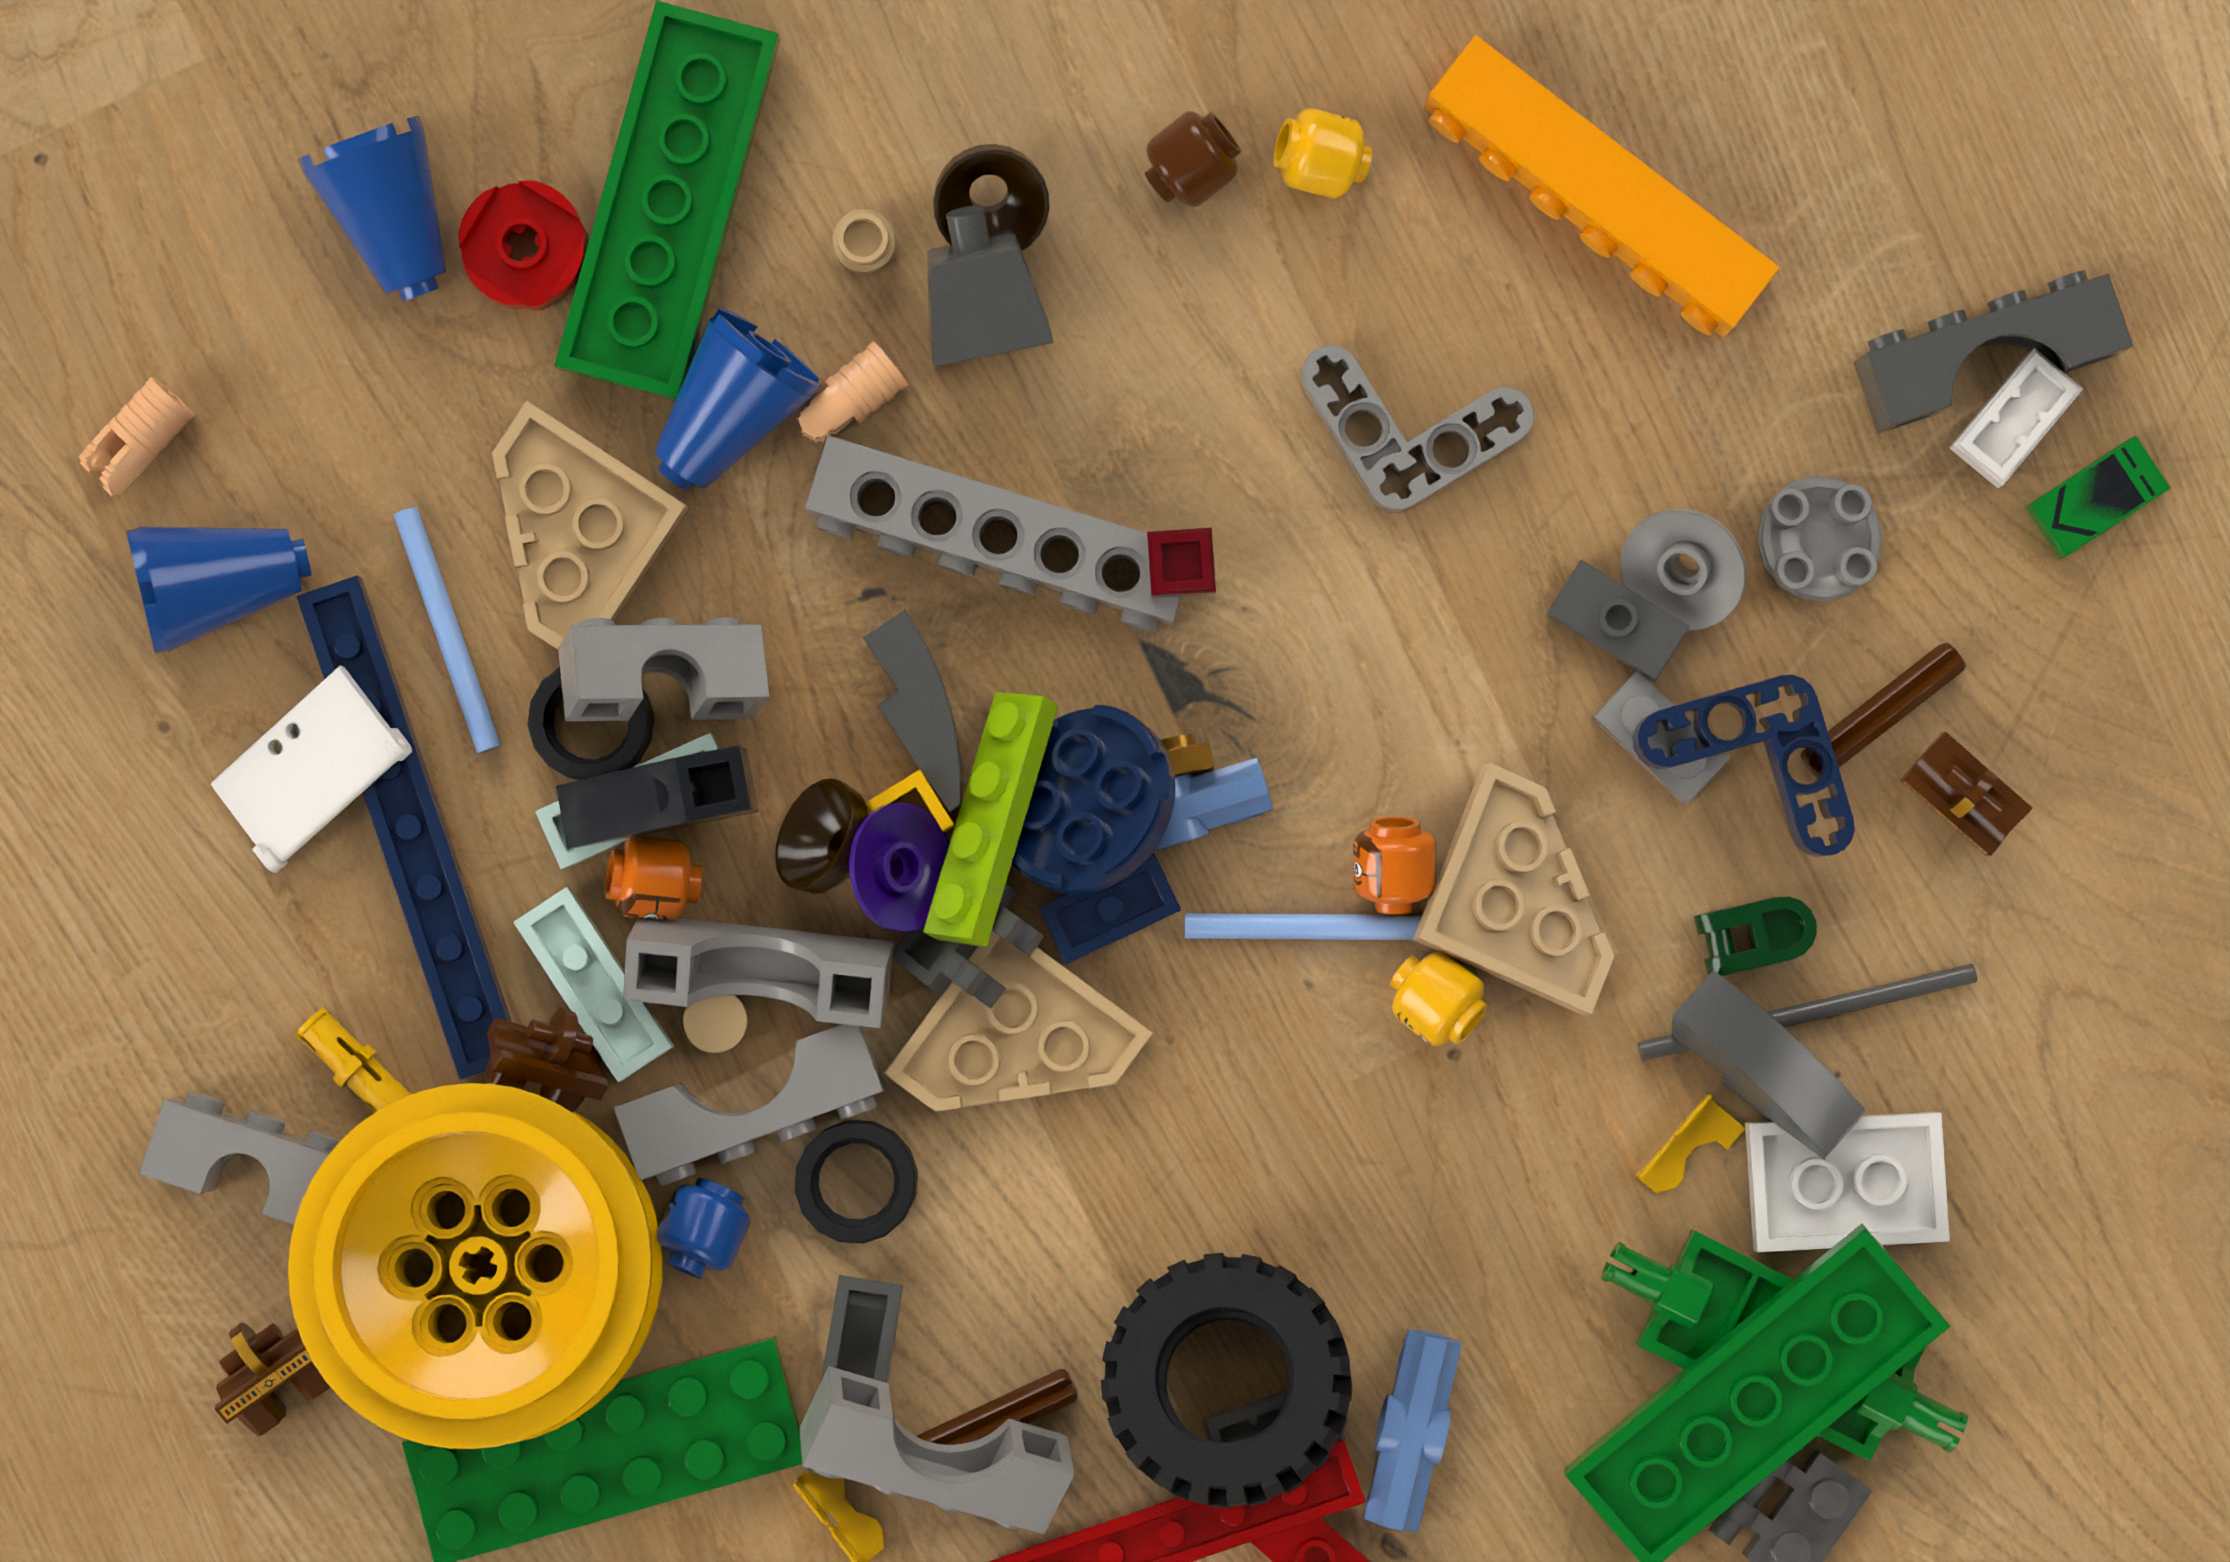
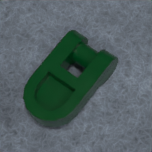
[1694,897,1817,976]

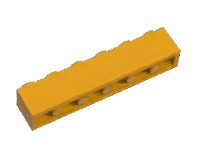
[1423,34,1780,338]

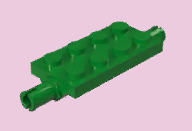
[1601,1229,1968,1462]

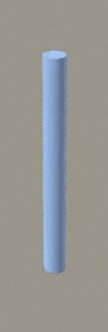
[393,507,501,754]
[1184,913,1422,940]

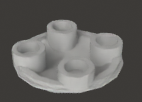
[1757,476,1882,602]

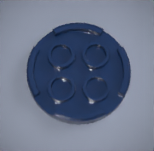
[1012,704,1175,894]

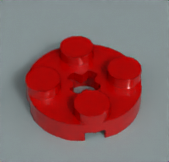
[458,180,589,311]

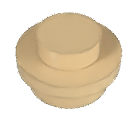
[832,209,896,274]

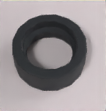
[527,667,654,780]
[795,1120,918,1244]

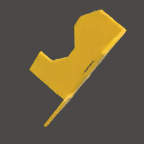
[1635,1094,1745,1194]
[793,1471,885,1562]

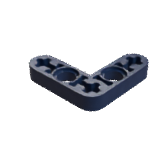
[1632,675,1855,857]

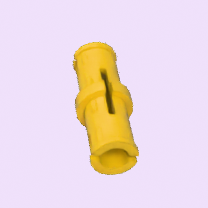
[295,1007,413,1113]

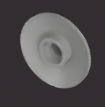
[1620,508,1747,631]

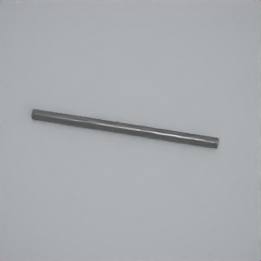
[1638,964,1977,1061]

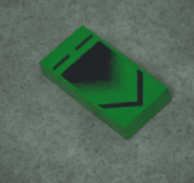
[2025,435,2171,559]

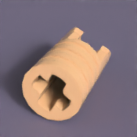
[797,341,909,444]
[78,377,195,497]

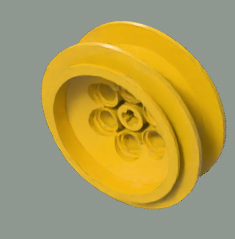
[288,1083,664,1449]

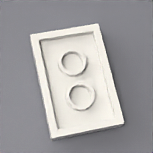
[1745,1112,1950,1252]

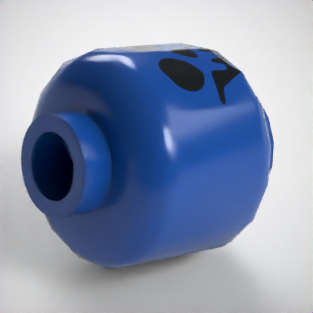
[656,1178,751,1279]

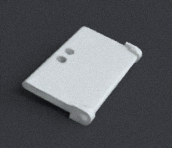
[211,666,412,873]

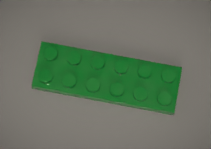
[554,0,781,401]
[1564,1223,1951,1562]
[401,1336,802,1562]

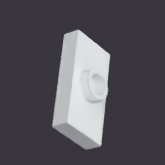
[1949,348,2083,488]

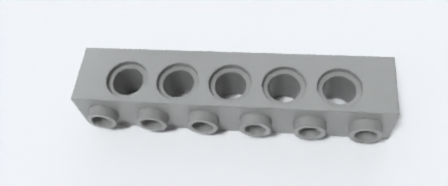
[805,435,1181,633]

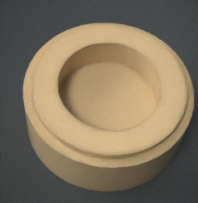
[683,995,749,1053]

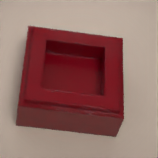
[1147,527,1216,598]

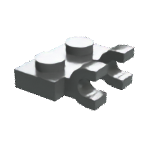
[892,884,1044,1008]

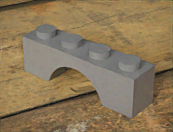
[623,918,894,1028]
[614,1024,887,1187]
[799,1366,1075,1535]

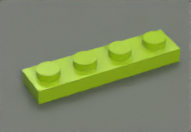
[923,692,1058,947]

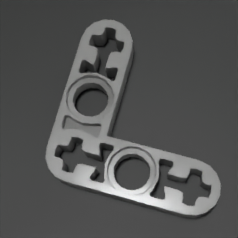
[1301,345,1534,513]

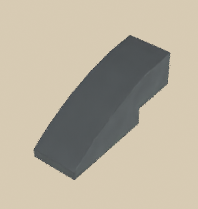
[863,609,962,814]
[1672,970,1865,1160]
[807,1275,903,1479]

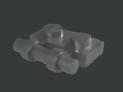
[1708,1450,1873,1562]

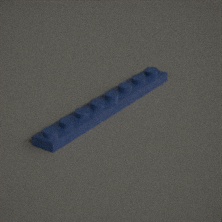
[296,575,512,1080]

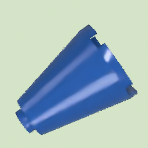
[298,116,446,302]
[655,307,821,490]
[126,526,312,653]

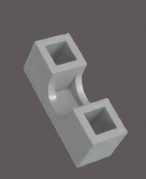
[558,617,770,722]
[139,1090,342,1225]

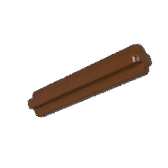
[1800,643,1966,778]
[916,1369,1077,1445]

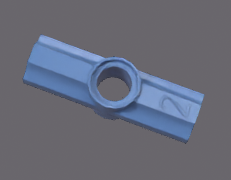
[1155,758,1273,851]
[1363,1328,1462,1532]

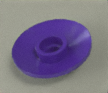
[849,803,950,932]

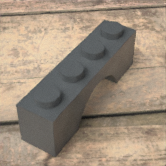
[1854,270,2133,434]

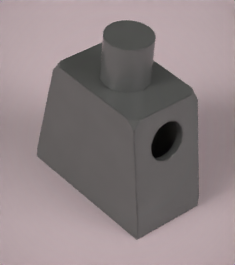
[927,206,1054,367]

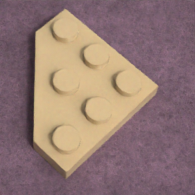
[491,400,689,650]
[1413,762,1615,1016]
[884,931,1153,1112]

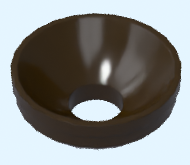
[933,144,1050,251]
[775,778,869,894]

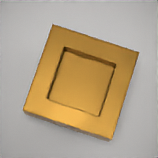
[1160,733,1215,777]

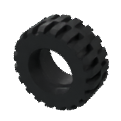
[1101,1252,1352,1508]

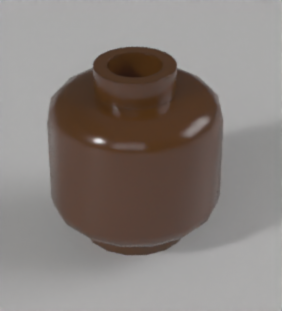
[1145,111,1241,207]

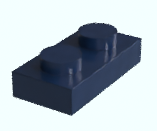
[1039,853,1181,965]

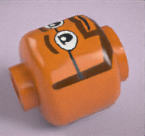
[1353,817,1436,914]
[605,836,702,921]

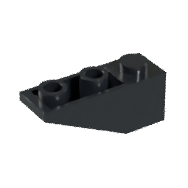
[556,745,759,849]

